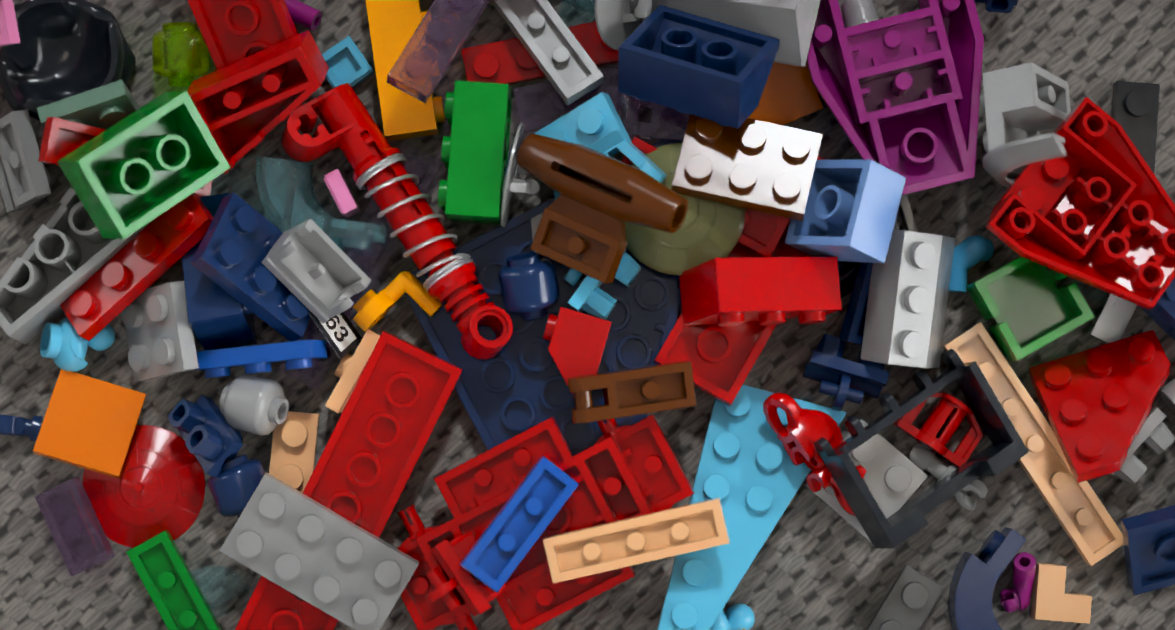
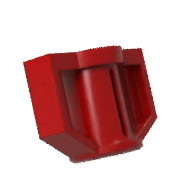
[893,391,983,467]

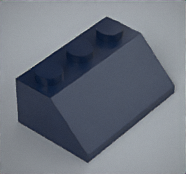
[618,5,780,129]

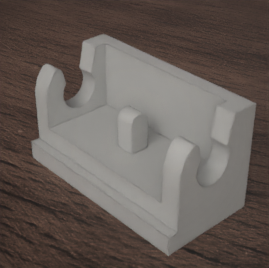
[262,218,371,323]

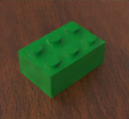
[438,80,513,225]
[57,91,231,240]

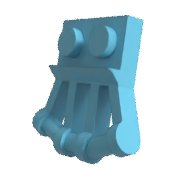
[534,92,667,200]

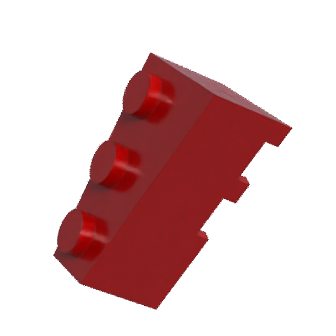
[187,30,329,174]

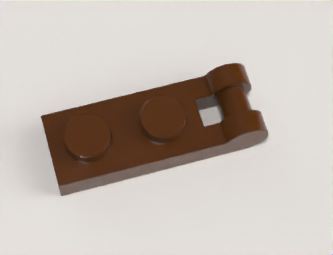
[567,361,697,423]

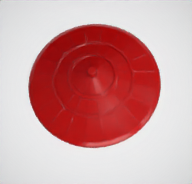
[82,425,205,548]

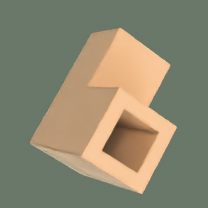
[1030,563,1092,624]

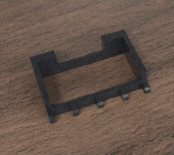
[814,349,1029,548]

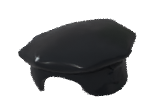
[0,0,136,121]

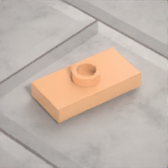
[325,329,380,414]

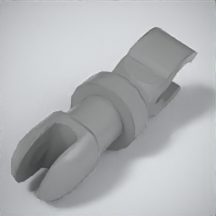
[909,444,988,511]

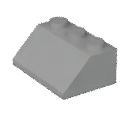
[860,229,956,368]

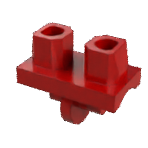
[425,533,506,617]

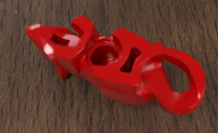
[763,393,866,516]

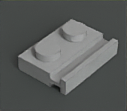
[0,109,51,212]

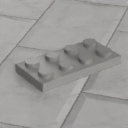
[219,472,419,630]

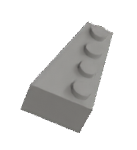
[0,187,150,345]

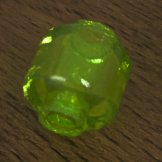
[152,22,209,86]

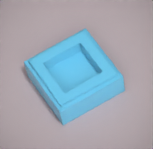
[322,36,375,88]

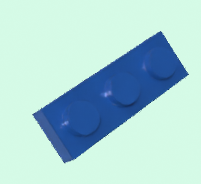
[194,340,327,378]
[459,456,579,593]

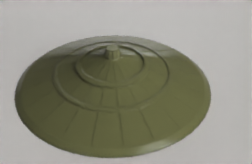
[625,143,747,275]

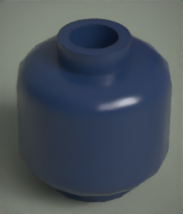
[498,251,560,319]
[208,454,266,518]

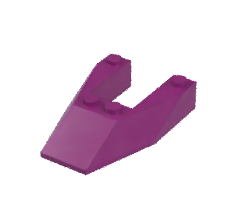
[806,0,984,196]

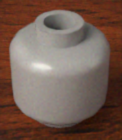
[220,374,289,435]

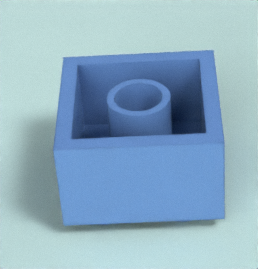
[785,160,906,263]

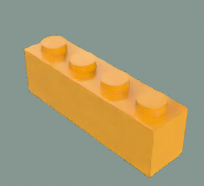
[365,0,446,141]

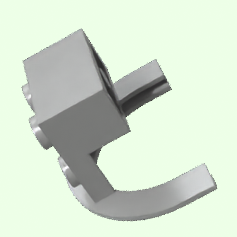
[980,62,1071,188]

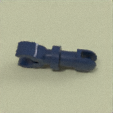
[0,414,43,442]

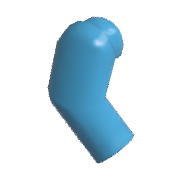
[949,235,994,293]

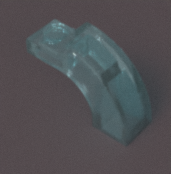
[255,156,388,252]

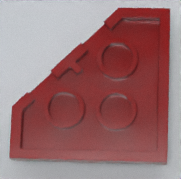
[1029,330,1170,483]

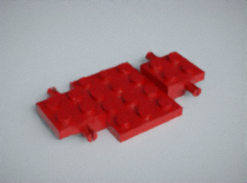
[397,414,694,630]

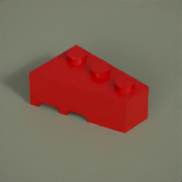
[679,257,842,326]

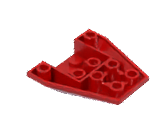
[986,97,1175,310]

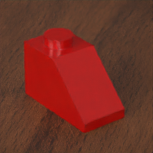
[542,307,612,397]

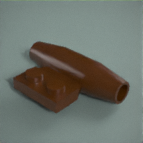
[517,134,688,283]

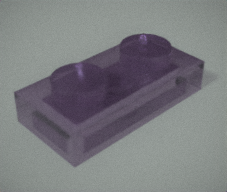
[35,477,115,577]

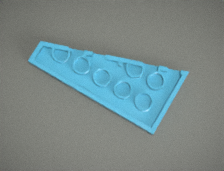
[657,385,847,630]

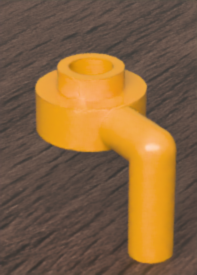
[353,271,443,333]

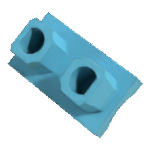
[563,248,641,320]

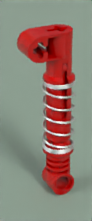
[282,83,513,360]

